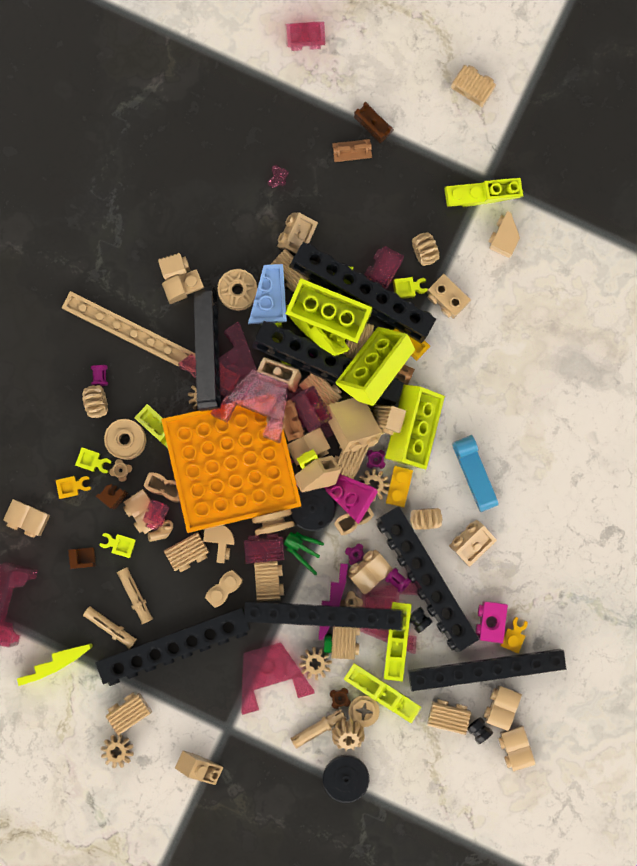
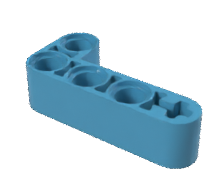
[452,435,499,512]

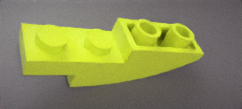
[444,178,523,207]

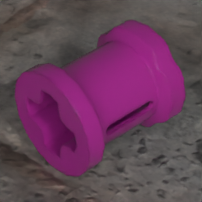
[91,365,108,386]
[385,568,411,593]

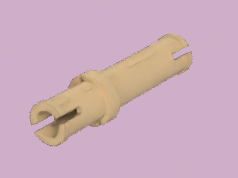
[117,567,153,625]
[83,606,137,649]
[291,708,347,749]

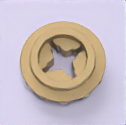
[349,696,380,727]

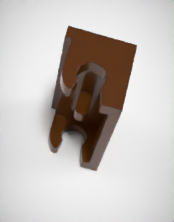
[354,102,394,144]
[96,484,129,510]

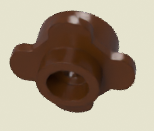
[330,688,351,709]

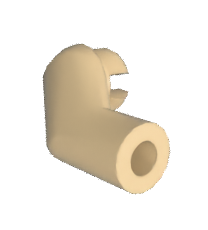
[147,520,173,542]

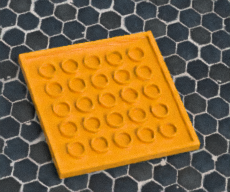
[161,394,302,533]

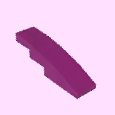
[319,563,348,640]

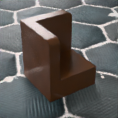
[68,547,96,569]

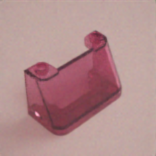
[0,563,38,648]

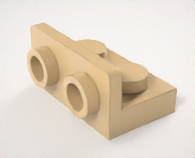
[277,213,318,255]
[449,520,497,567]

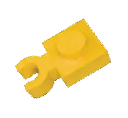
[56,476,92,499]
[500,617,528,654]

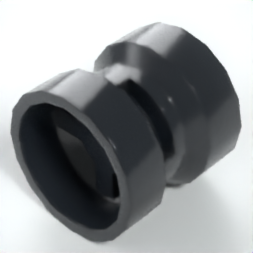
[410,606,433,634]
[467,717,493,744]

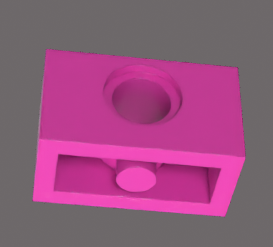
[475,601,508,643]

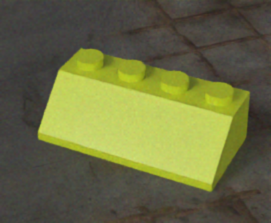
[285,278,372,343]
[335,327,415,406]
[385,384,445,470]

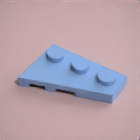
[248,264,287,324]

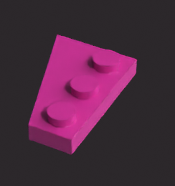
[324,474,378,524]

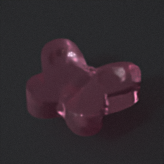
[268,165,289,188]

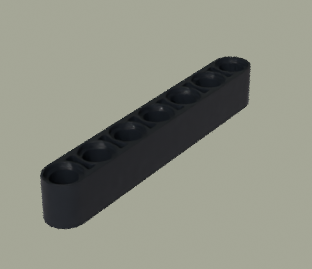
[194,286,221,412]

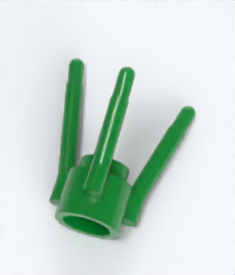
[283,532,324,575]

